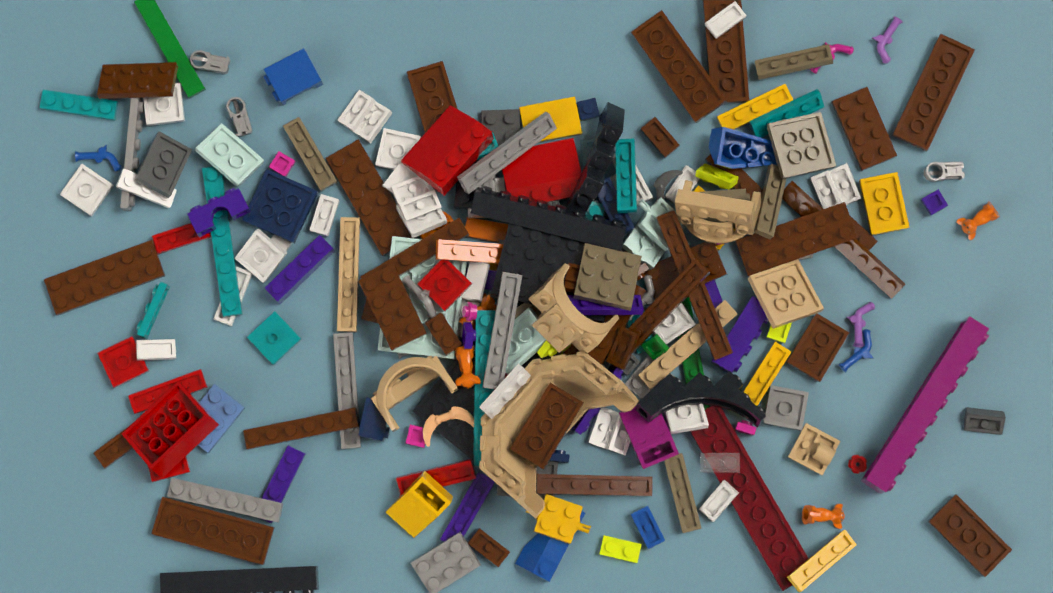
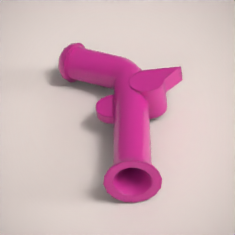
[810,42,854,74]

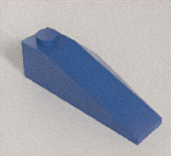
[708,127,777,169]
[515,511,585,582]

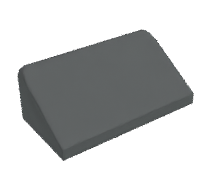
[964,407,1006,435]

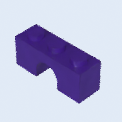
[187,188,251,237]

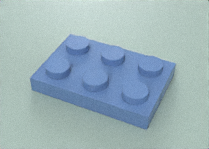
[198,384,245,453]

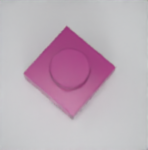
[269,151,296,177]
[735,420,757,436]
[406,424,426,448]

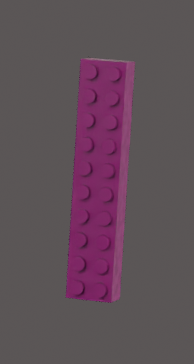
[861,316,989,494]

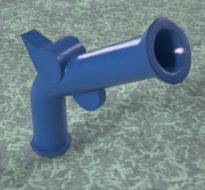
[75,145,122,171]
[839,329,874,373]

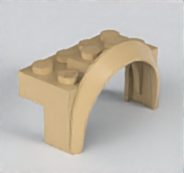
[675,180,761,243]
[371,356,458,432]

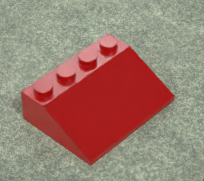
[401,105,494,196]
[502,138,582,202]
[122,381,219,478]

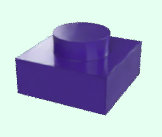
[921,189,948,216]
[462,322,476,349]

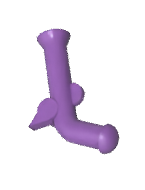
[872,16,903,64]
[846,302,875,347]

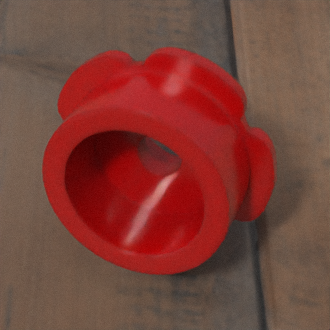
[848,455,867,474]

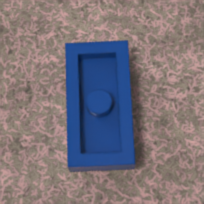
[630,506,665,549]

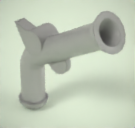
[402,275,436,318]
[630,275,655,321]

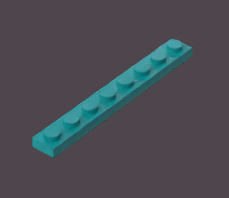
[202,167,243,318]
[473,310,495,466]

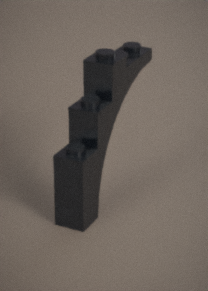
[566,102,625,212]
[635,371,766,427]

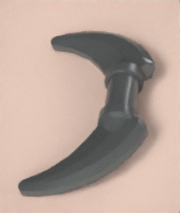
[654,170,683,201]

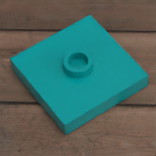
[247,311,301,365]

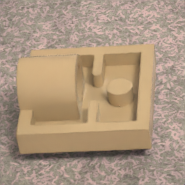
[788,423,840,476]

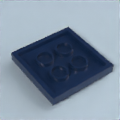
[242,169,319,244]

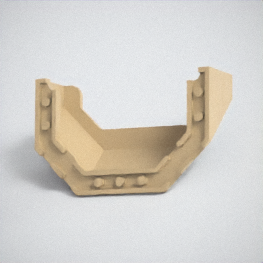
[479,351,639,519]

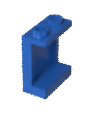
[263,48,323,105]

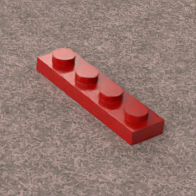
[128,369,208,414]
[396,459,476,495]

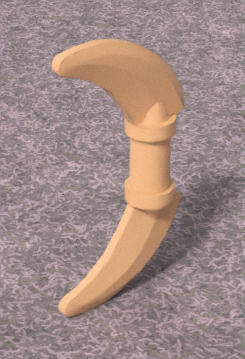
[423,406,474,447]

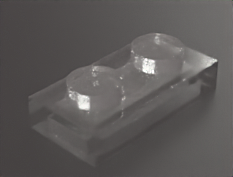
[700,453,740,473]

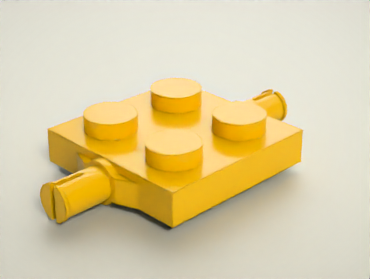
[526,494,591,544]

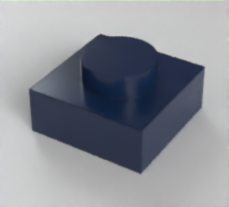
[577,98,600,121]
[550,450,570,463]

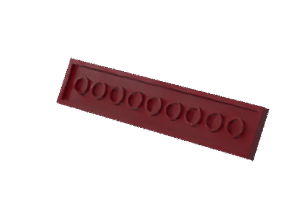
[690,406,809,591]

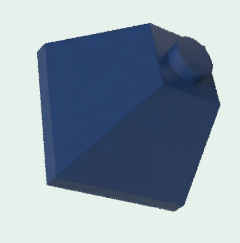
[358,397,390,442]

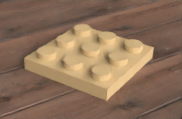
[748,259,824,329]

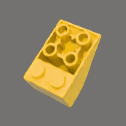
[386,471,453,538]

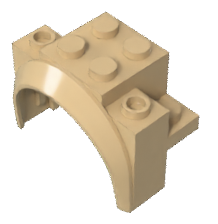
[528,264,619,353]

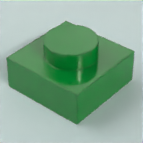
[641,334,669,360]

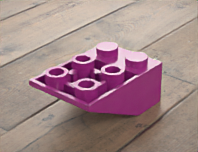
[619,406,679,469]

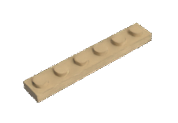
[337,217,360,332]
[638,300,738,390]

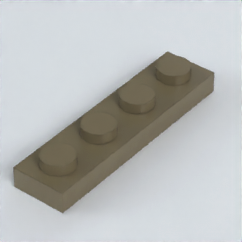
[754,44,833,80]
[283,117,337,192]
[754,164,786,239]
[664,453,702,533]

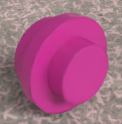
[462,302,477,321]

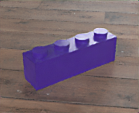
[265,235,335,304]
[711,296,769,373]

